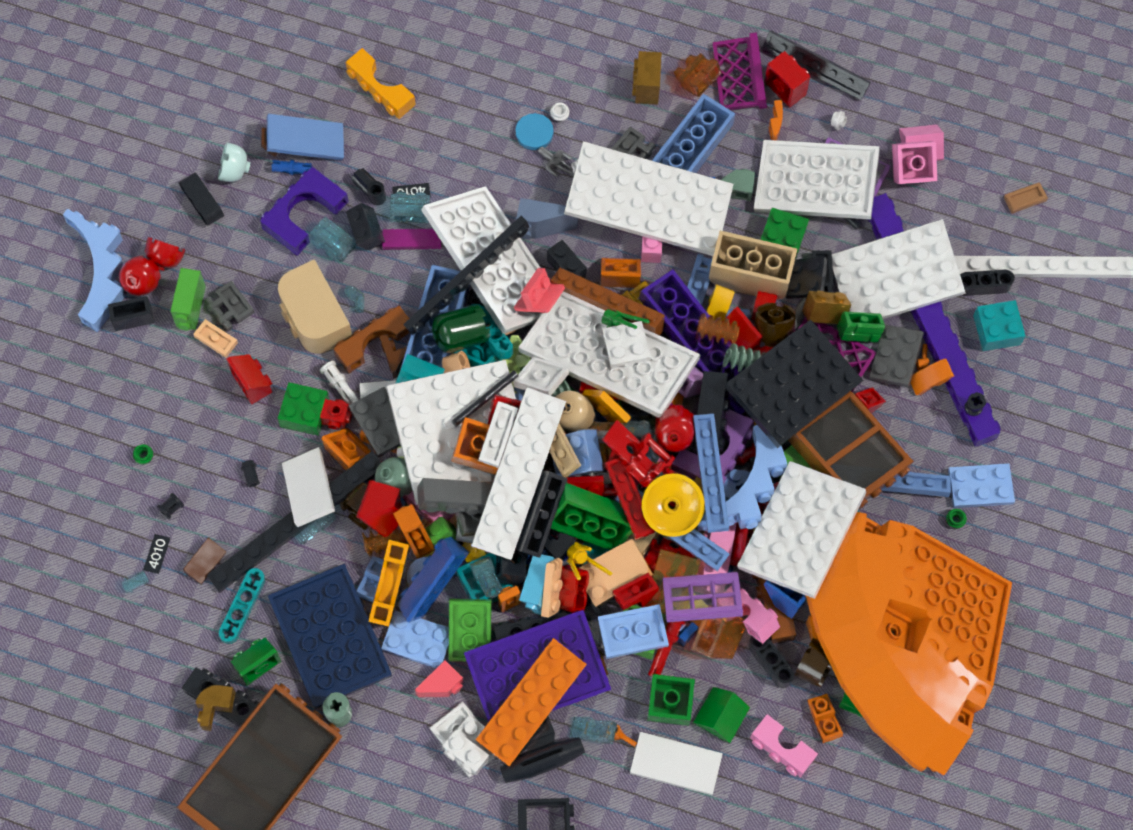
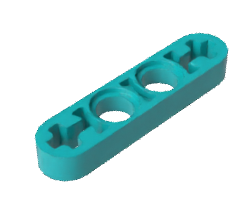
[472,304,513,359]
[219,568,265,644]

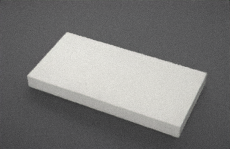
[282,447,335,527]
[630,732,723,795]

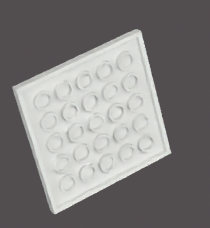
[386,360,516,506]

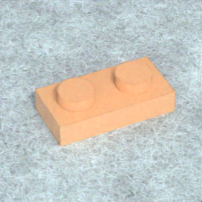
[193,319,238,358]

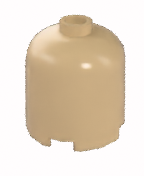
[556,390,595,433]

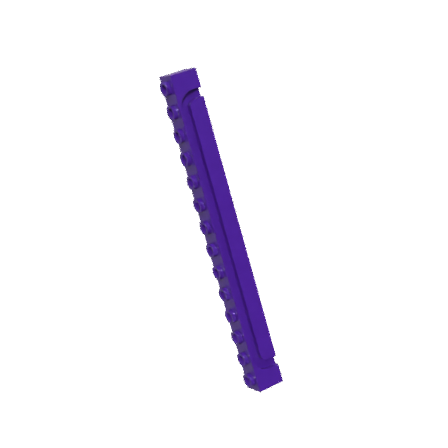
[867,193,1001,447]

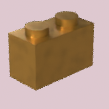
[802,291,851,324]

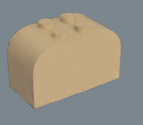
[709,230,797,300]
[278,259,352,354]

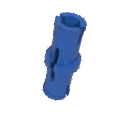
[272,160,312,175]

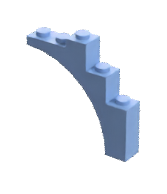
[63,209,126,332]
[697,425,787,531]

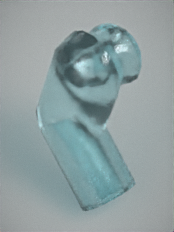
[344,286,365,313]

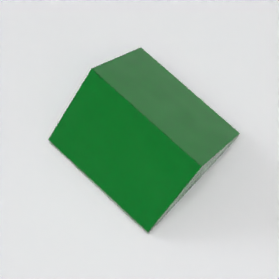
[693,687,750,744]

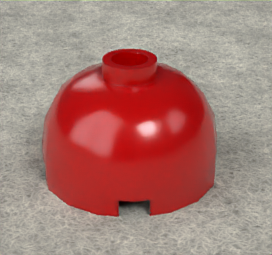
[145,237,186,271]
[119,256,161,297]

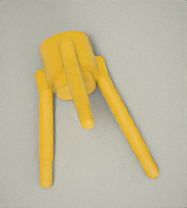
[566,542,612,580]

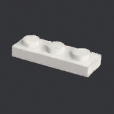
[478,401,518,468]

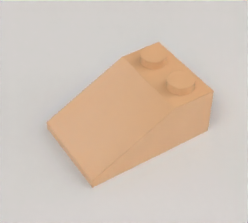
[580,539,653,607]

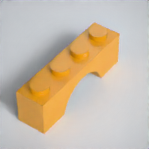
[346,48,416,119]
[368,539,409,626]

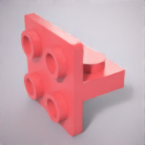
[514,268,565,313]

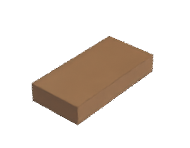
[1004,182,1048,214]

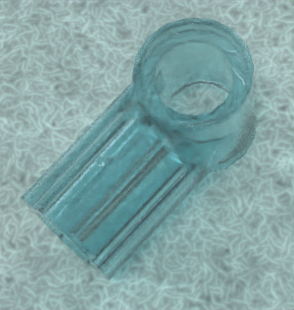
[469,556,502,598]

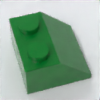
[230,637,282,686]

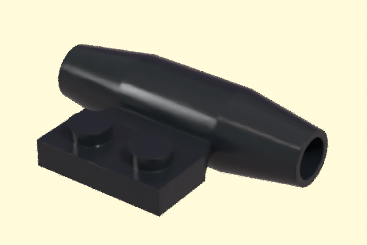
[500,716,585,783]

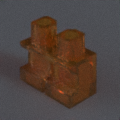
[674,53,722,97]

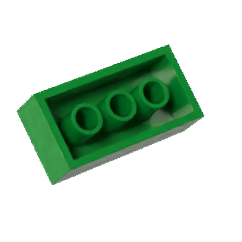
[551,483,632,550]

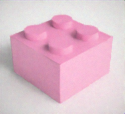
[892,141,937,184]

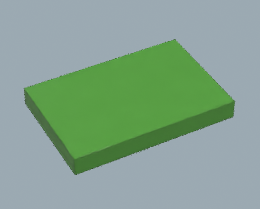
[449,599,491,662]

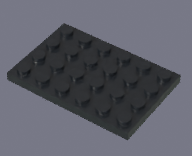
[724,320,863,449]

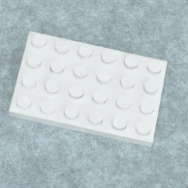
[754,140,880,219]
[832,219,966,319]
[737,461,866,599]

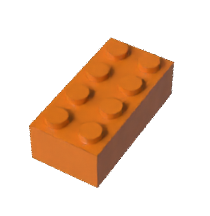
[451,417,511,475]

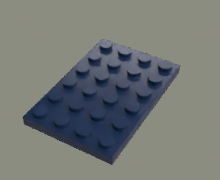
[268,563,392,710]

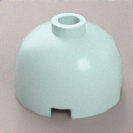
[218,142,250,182]

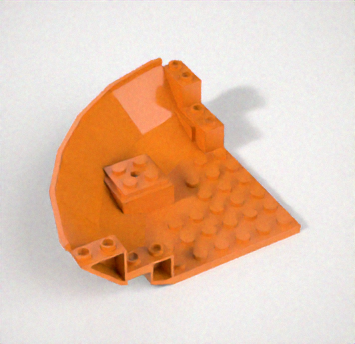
[805,512,1012,775]

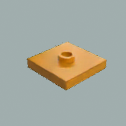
[582,389,631,423]

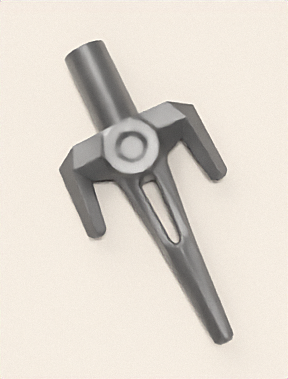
[538,147,574,177]

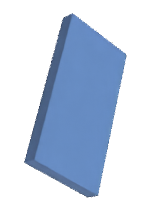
[267,114,344,161]

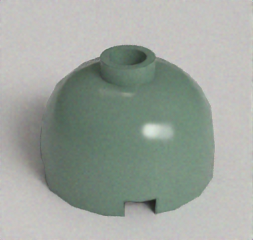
[375,457,412,497]

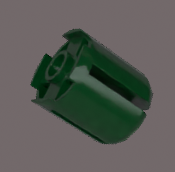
[432,305,490,353]

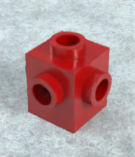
[320,399,352,430]

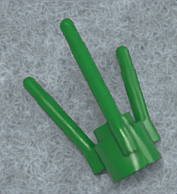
[601,309,650,329]

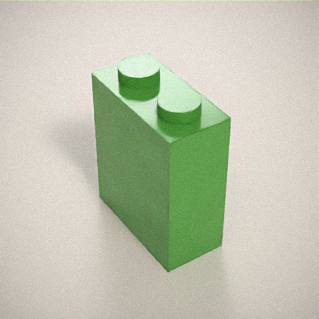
[170,268,206,331]

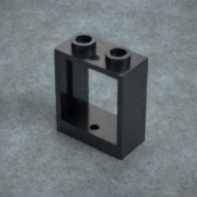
[518,798,575,830]

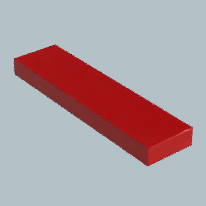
[604,457,655,540]

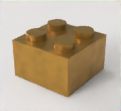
[632,51,662,105]

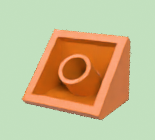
[600,258,641,288]
[322,428,371,470]

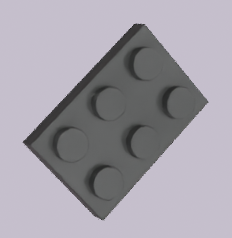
[870,324,924,388]
[349,387,401,458]

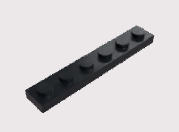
[762,30,871,100]

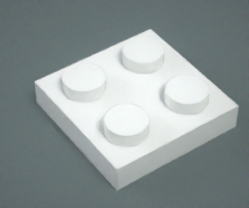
[602,321,651,368]
[513,356,569,396]

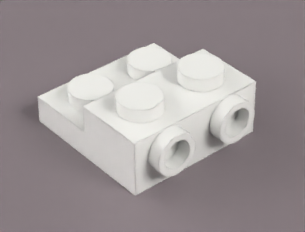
[443,715,493,775]

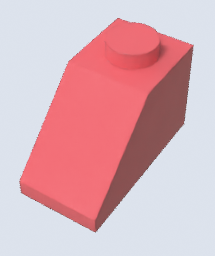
[415,660,463,697]

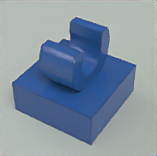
[678,622,699,647]

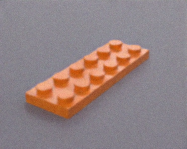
[475,638,587,766]

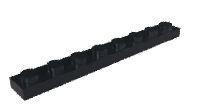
[403,215,529,336]

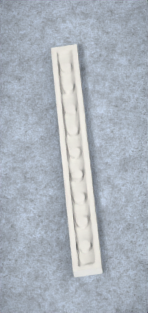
[954,256,1133,278]

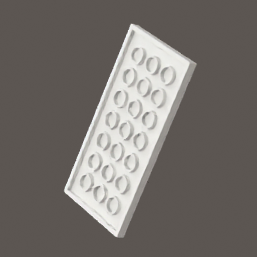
[564,141,733,256]
[421,186,542,334]
[519,291,700,418]

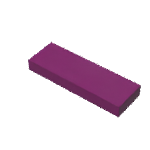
[382,229,442,250]

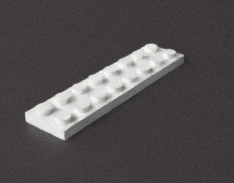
[471,387,566,560]

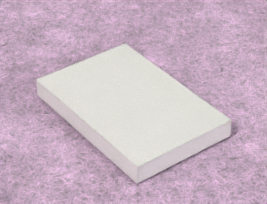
[430,702,496,778]

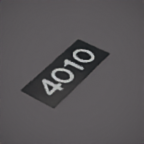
[393,183,431,201]
[143,534,170,574]

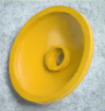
[642,474,705,537]

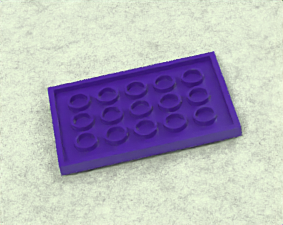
[464,610,612,722]

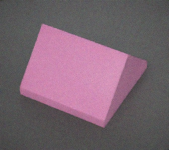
[899,124,944,161]

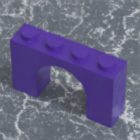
[260,167,349,256]

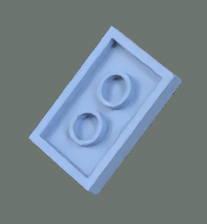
[948,463,1015,508]
[598,604,669,659]
[381,610,449,668]

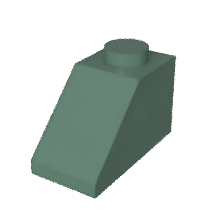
[721,169,755,201]

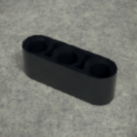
[178,172,224,226]
[960,269,1015,296]
[748,636,794,688]

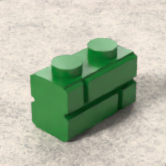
[837,311,885,342]

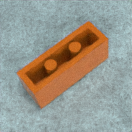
[393,504,436,559]

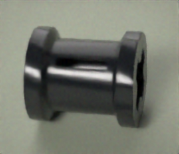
[964,392,986,416]
[157,493,184,520]

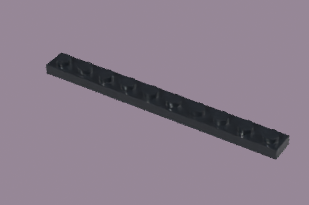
[207,451,381,593]

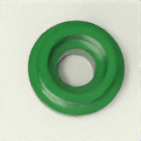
[133,444,154,464]
[946,509,967,529]

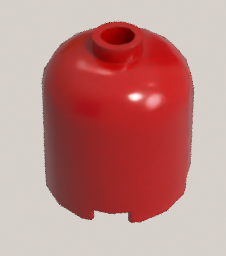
[655,405,695,452]

